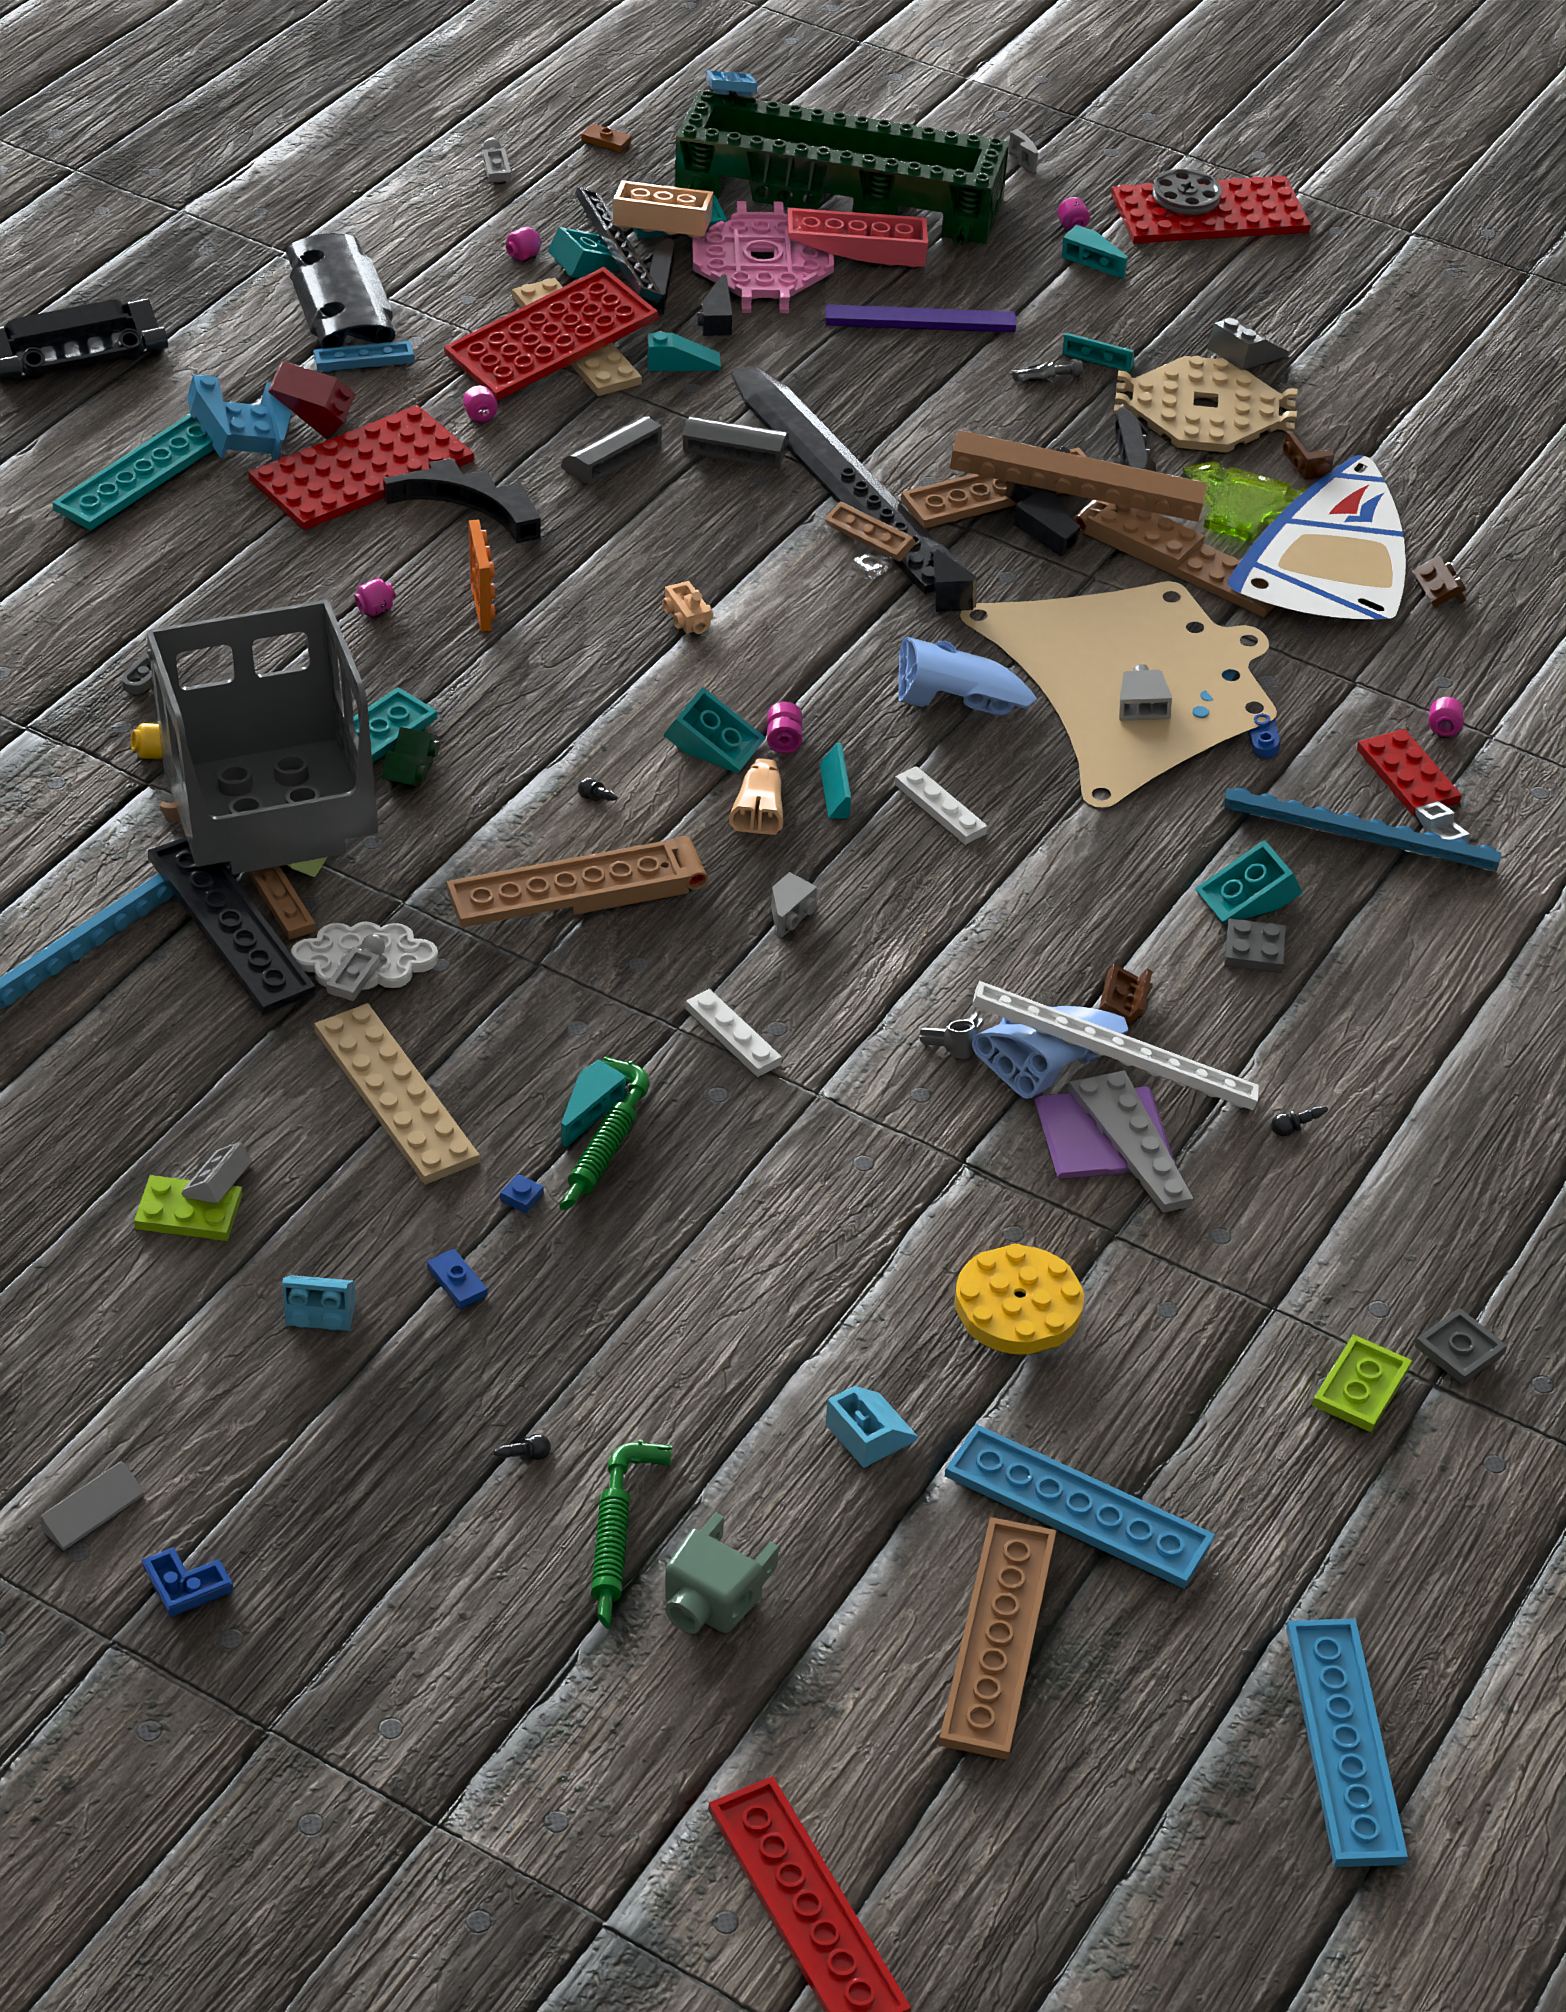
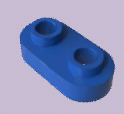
[1249,713,1280,758]

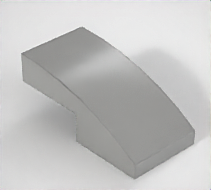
[1008,129,1038,173]
[1415,801,1470,843]

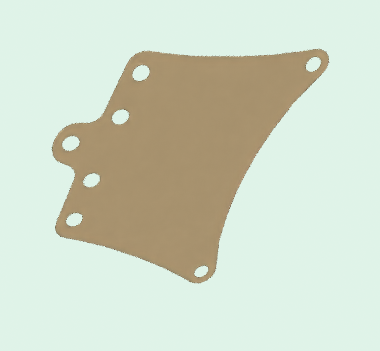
[960,581,1277,808]

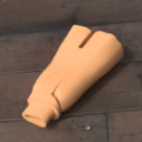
[729,759,783,835]

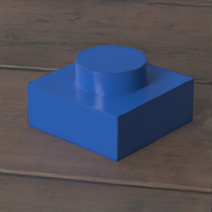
[500,1174,544,1214]

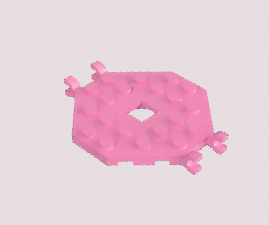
[692,201,834,313]

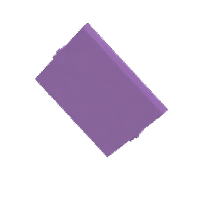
[1034,1086,1175,1179]

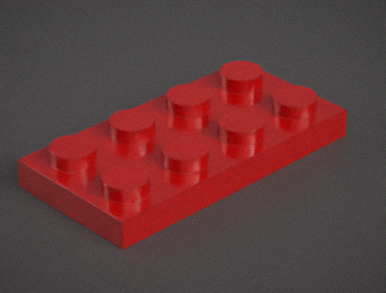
[1357,729,1462,816]

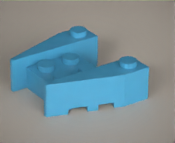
[187,374,292,462]

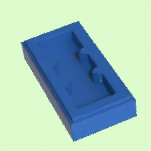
[427,1249,487,1309]

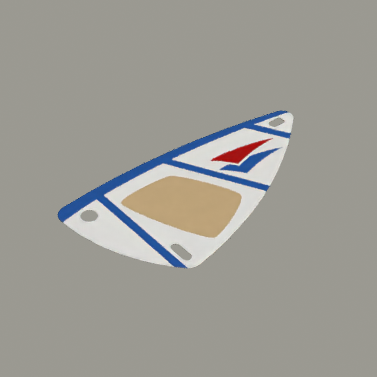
[1228,455,1406,619]

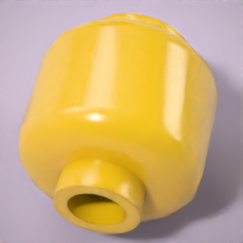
[131,723,163,760]

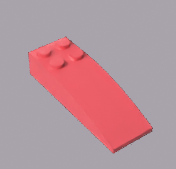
[787,208,928,268]

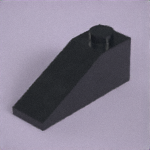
[697,275,732,336]

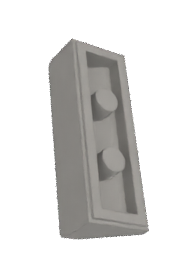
[181,1142,251,1203]
[40,1461,145,1551]

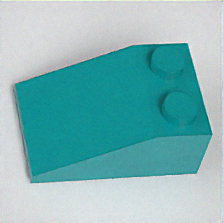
[548,227,620,279]
[663,686,766,773]
[1195,840,1303,925]

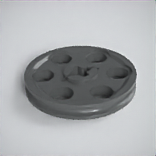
[1152,168,1222,215]

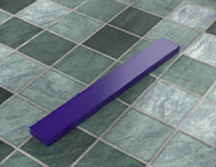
[826,304,1016,332]

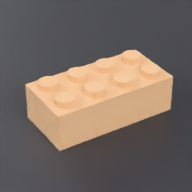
[612,180,713,238]

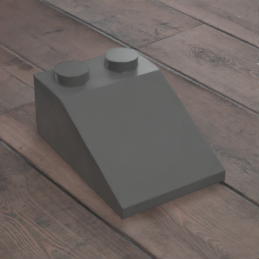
[1207,318,1289,370]

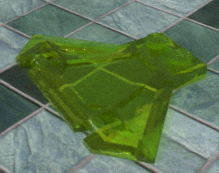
[1183,461,1307,541]

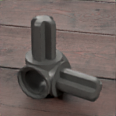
[919,1013,984,1058]

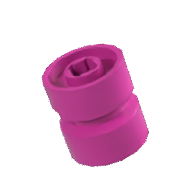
[767,702,802,753]

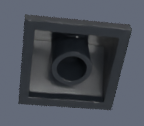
[934,549,977,612]

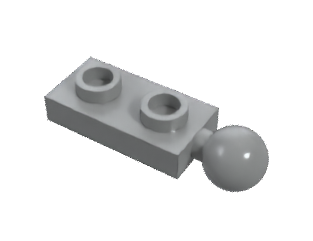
[482,138,511,183]
[326,934,385,1001]

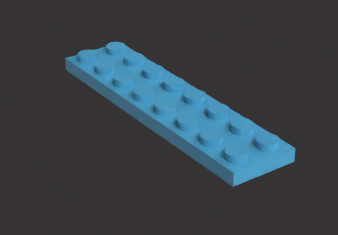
[706,70,758,97]
[944,1424,1215,1589]
[1286,1619,1408,1867]

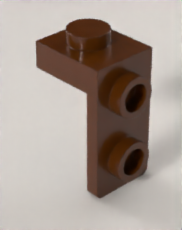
[1283,431,1334,480]

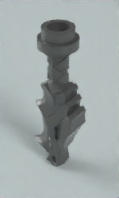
[1012,359,1083,383]

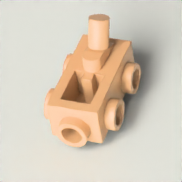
[662,581,713,634]

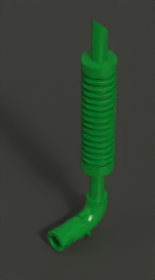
[559,1056,650,1210]
[591,1440,672,1629]

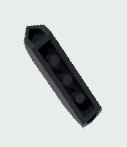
[644,238,675,317]
[1114,406,1156,472]

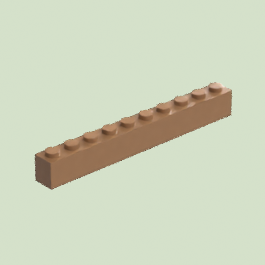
[949,430,1207,522]

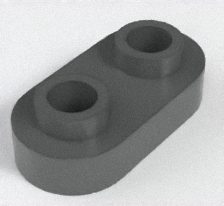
[121,654,153,695]

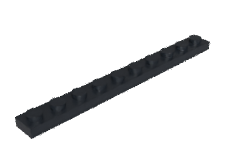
[575,186,662,303]

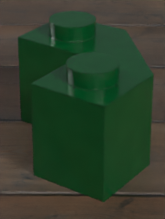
[381,727,440,787]

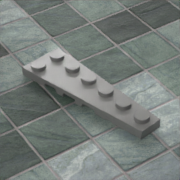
[1068,1070,1193,1213]

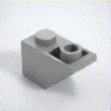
[771,872,818,938]

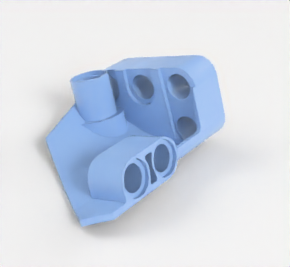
[898,637,1037,715]
[972,1006,1128,1099]

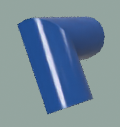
[141,1547,233,1617]

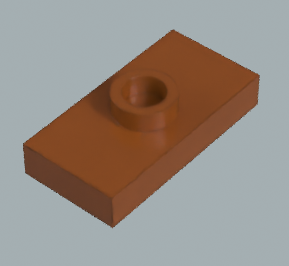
[581,124,632,153]

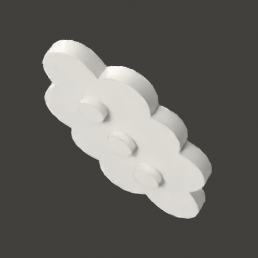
[291,922,438,990]

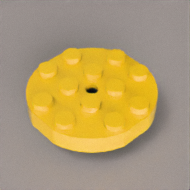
[955,1244,1084,1355]

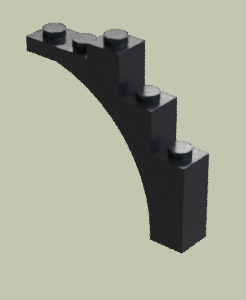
[383,458,541,543]

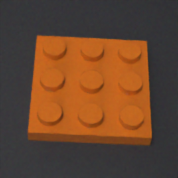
[469,519,496,632]

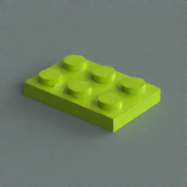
[134,1175,243,1241]
[1312,1334,1412,1433]

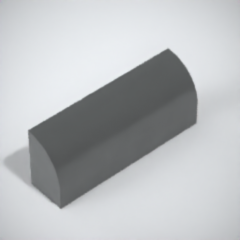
[561,416,662,486]
[683,416,789,468]

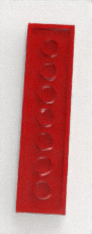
[708,1776,911,2012]

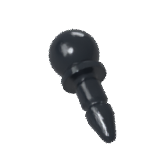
[578,777,618,801]
[1271,1106,1328,1136]
[493,1434,551,1461]

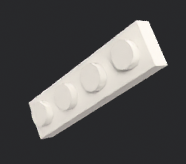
[895,766,987,845]
[686,989,782,1077]

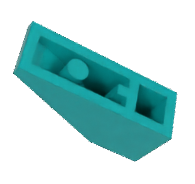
[1061,225,1128,279]
[647,331,721,371]
[561,1059,626,1147]

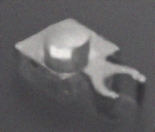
[850,552,894,579]

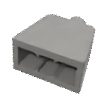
[1119,664,1172,720]

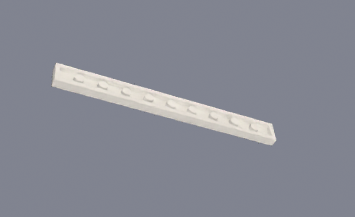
[972,981,1259,1110]

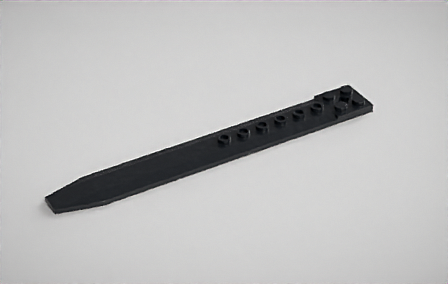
[732,365,967,594]

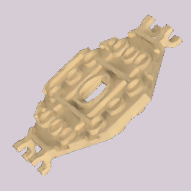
[1114,356,1298,453]

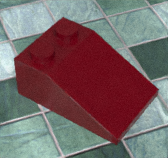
[268,361,356,439]

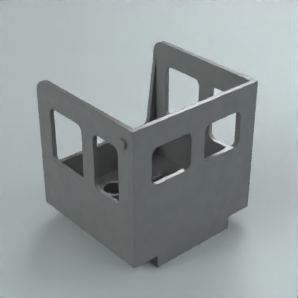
[146,599,378,875]

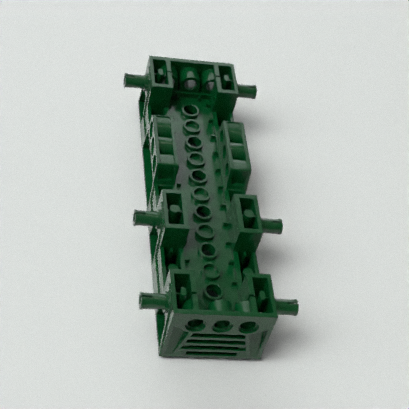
[675,90,1009,246]

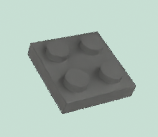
[1224,918,1286,973]
[1415,1308,1507,1385]

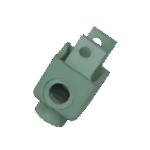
[665,1512,779,1634]

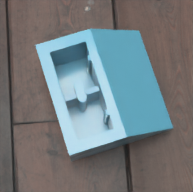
[282,1275,356,1331]
[826,1386,918,1468]

